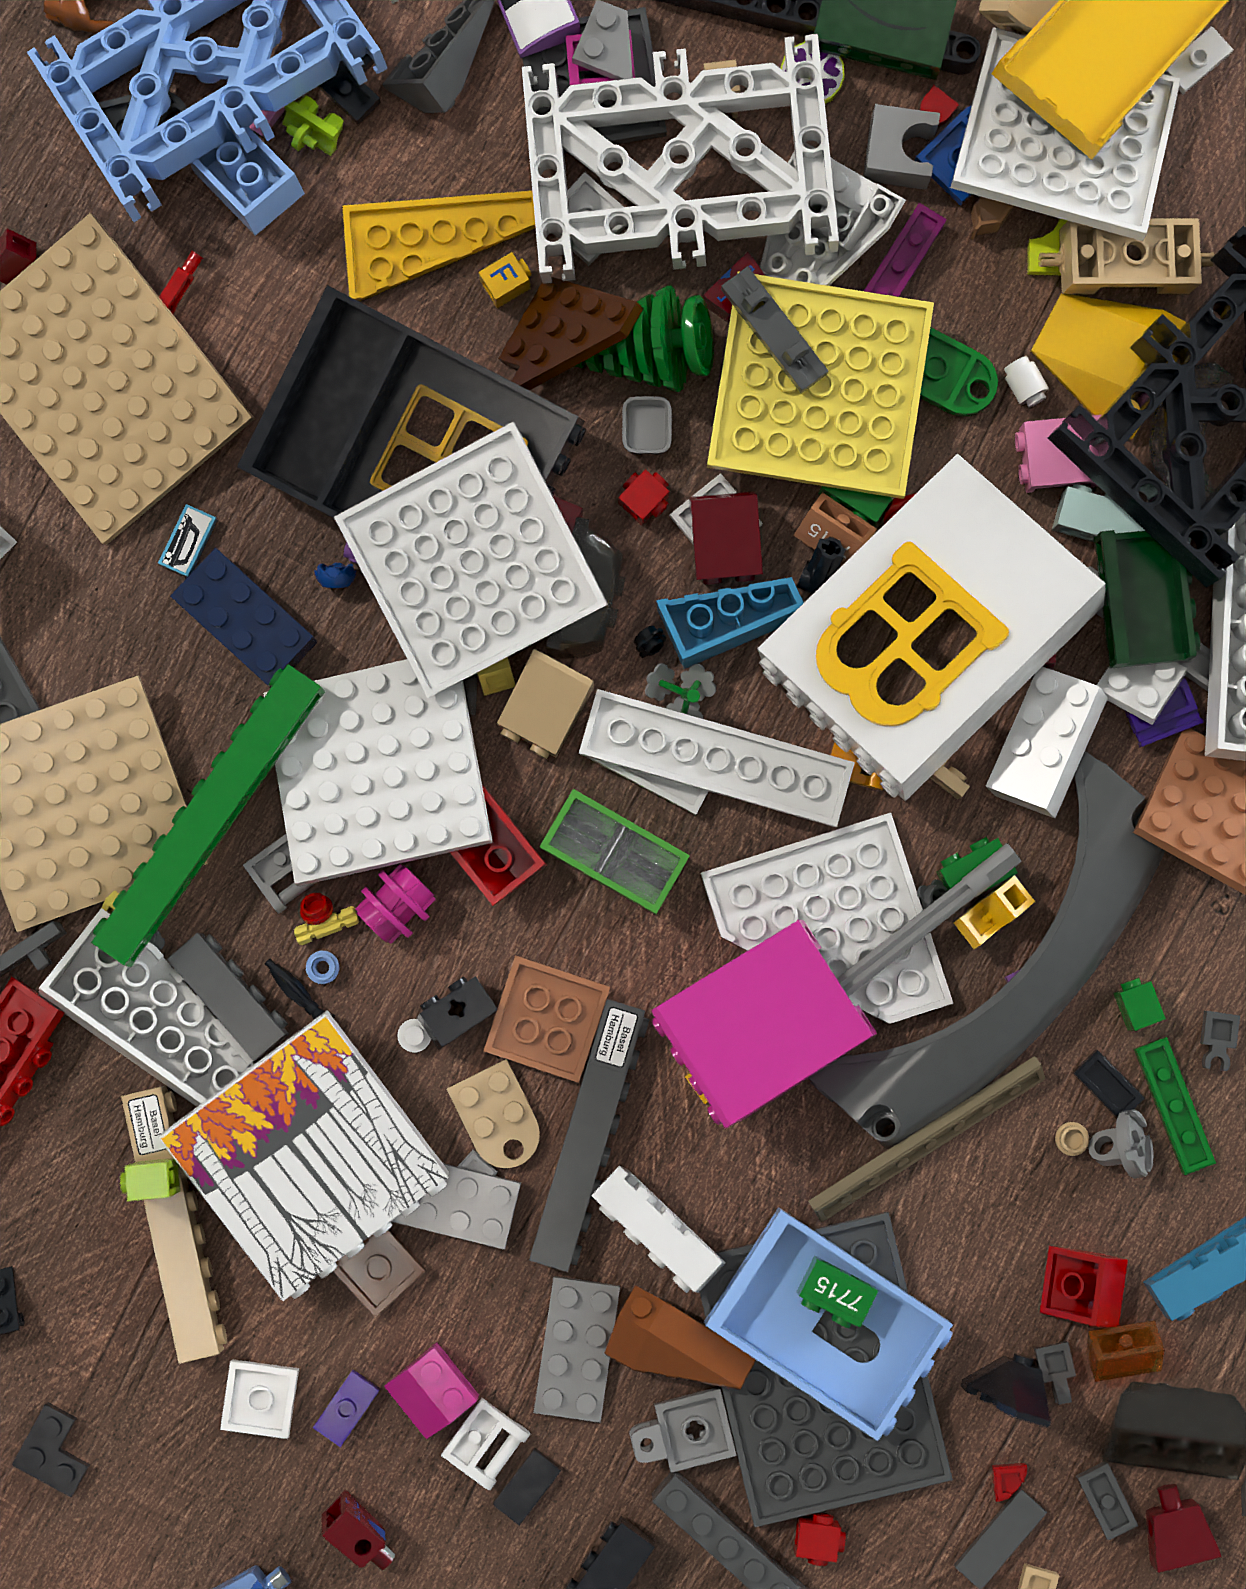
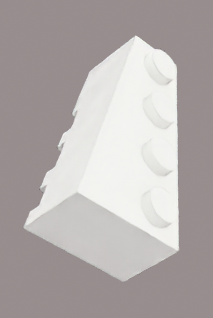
[592,1165,726,1293]

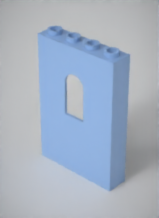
[704,1207,953,1441]

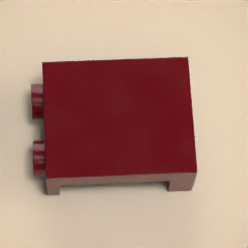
[689,491,763,584]

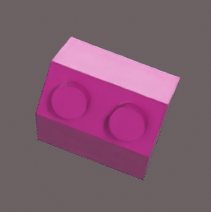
[384,1342,479,1439]

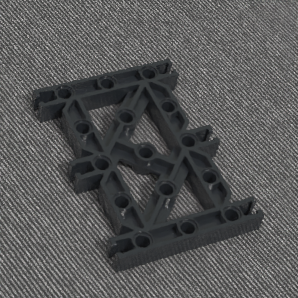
[1047,225,1246,588]

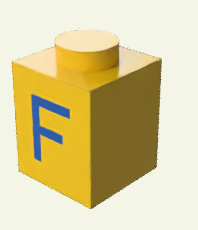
[478,252,532,308]

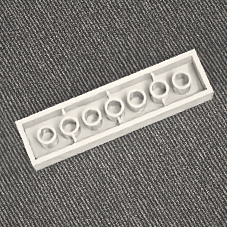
[1205,491,1246,761]

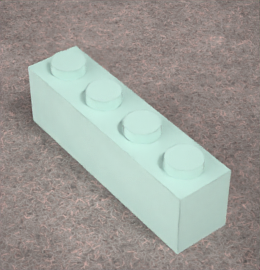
[1052,484,1191,543]

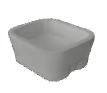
[622,396,672,454]

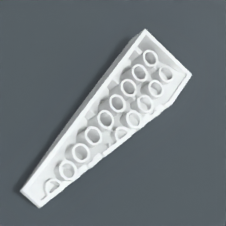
[39,908,254,1106]

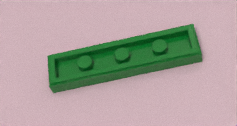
[1134,1037,1216,1175]

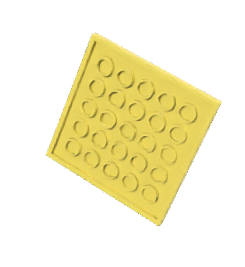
[707,271,934,499]

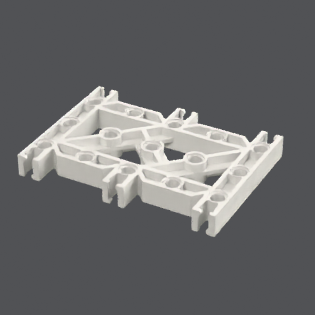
[522,34,839,284]

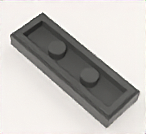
[954,1488,1047,1589]

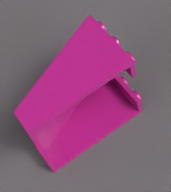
[651,920,877,1129]

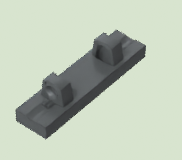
[721,266,828,393]
[0,921,67,977]

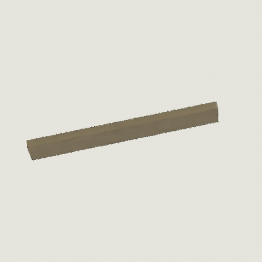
[808,1056,1045,1222]

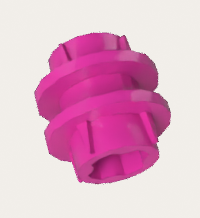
[355,864,436,944]

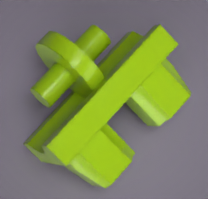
[283,95,344,156]

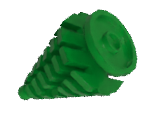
[575,285,714,392]

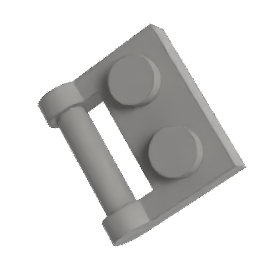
[243,834,317,914]

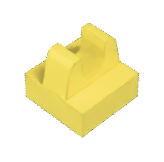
[478,657,516,696]

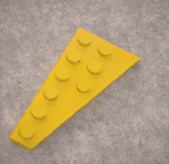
[342,191,536,301]

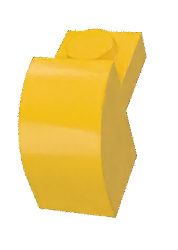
[954,875,1035,949]

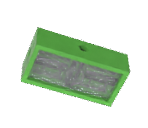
[540,789,690,915]

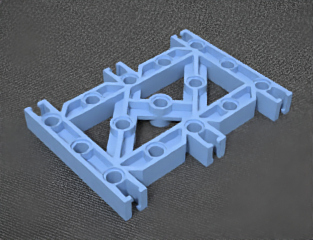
[27,0,388,222]

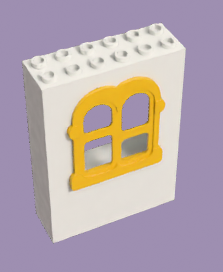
[757,454,1106,801]

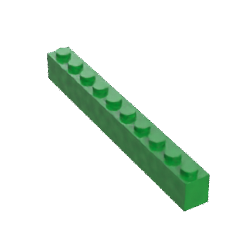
[91,664,325,967]

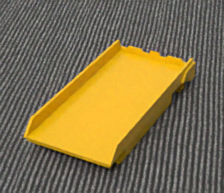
[991,0,1230,160]

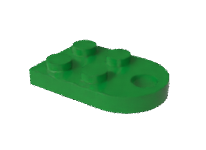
[920,327,998,417]

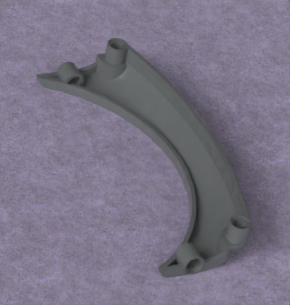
[808,751,1165,1149]

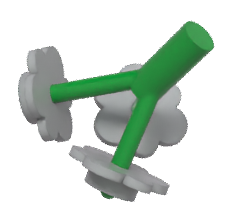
[645,663,716,719]

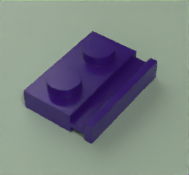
[1124,678,1204,748]

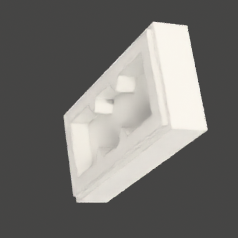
[1164,26,1233,95]

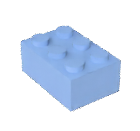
[190,127,305,236]

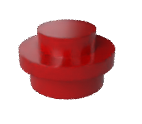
[300,893,333,925]

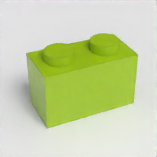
[120,1158,181,1201]

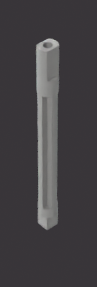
[837,843,1022,997]

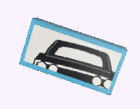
[158,504,218,577]

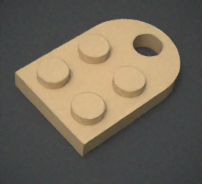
[447,1059,540,1168]

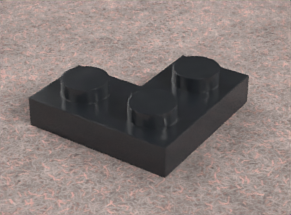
[317,54,381,125]
[12,1402,91,1497]

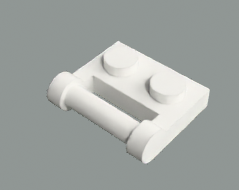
[441,1398,531,1490]

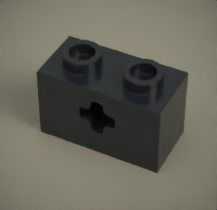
[417,976,498,1050]

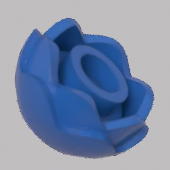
[314,562,356,588]

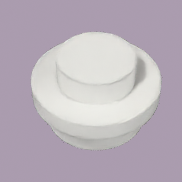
[398,1019,431,1052]

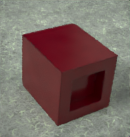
[0,228,37,285]

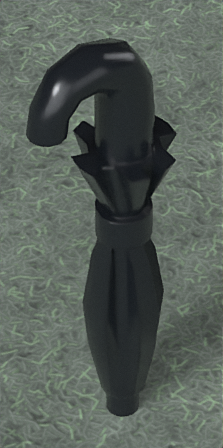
[265,958,336,1020]

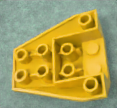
[1031,293,1186,440]

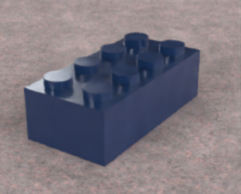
[170,547,318,688]

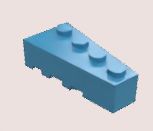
[656,577,804,669]
[1143,1216,1246,1321]

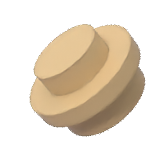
[1055,1122,1089,1156]

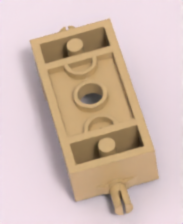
[1039,218,1214,294]

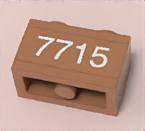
[793,492,877,567]

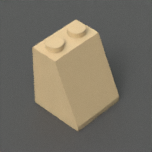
[497,649,594,759]

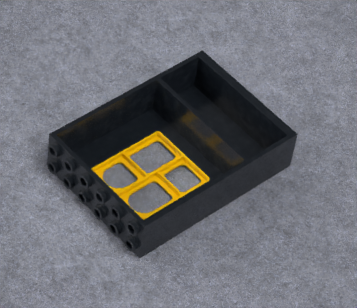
[237,285,586,518]

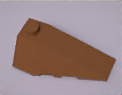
[605,1286,756,1390]

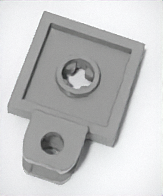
[629,1387,737,1473]

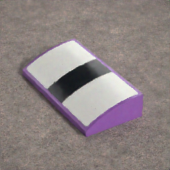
[497,0,581,58]

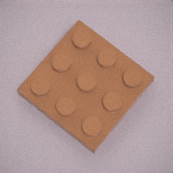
[484,955,610,1083]

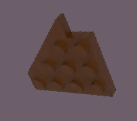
[498,277,644,391]

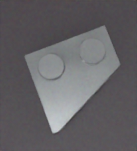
[572,0,633,80]

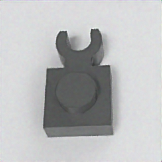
[1200,1011,1240,1071]

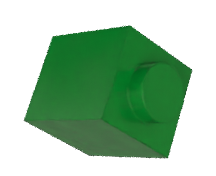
[1113,977,1166,1031]

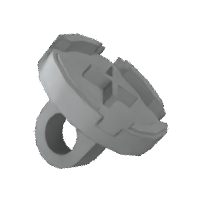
[1088,1109,1154,1178]

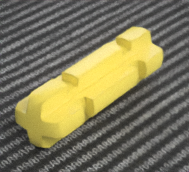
[294,906,359,945]

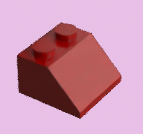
[1040,1246,1128,1327]

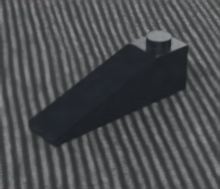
[960,1353,1051,1428]

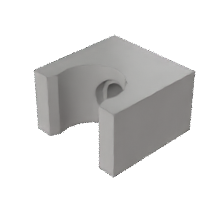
[863,104,940,190]

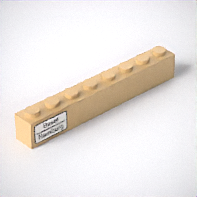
[121,1086,227,1364]

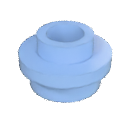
[306,951,340,984]

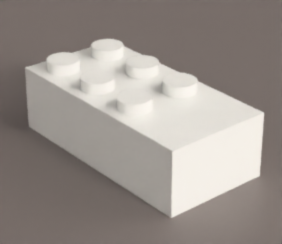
[986,666,1108,818]

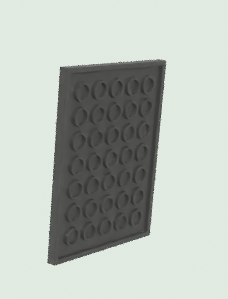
[700,1211,953,1528]

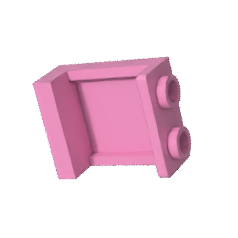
[1015,414,1103,493]

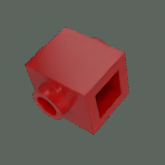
[618,469,670,526]
[793,1513,846,1566]

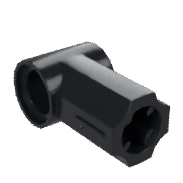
[796,536,846,594]

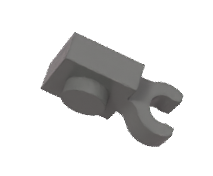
[1033,1341,1076,1405]

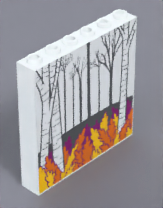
[159,1010,449,1301]

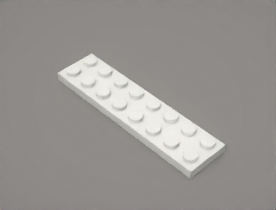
[579,689,855,827]

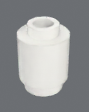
[1004,356,1049,408]

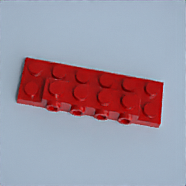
[0,977,65,1126]

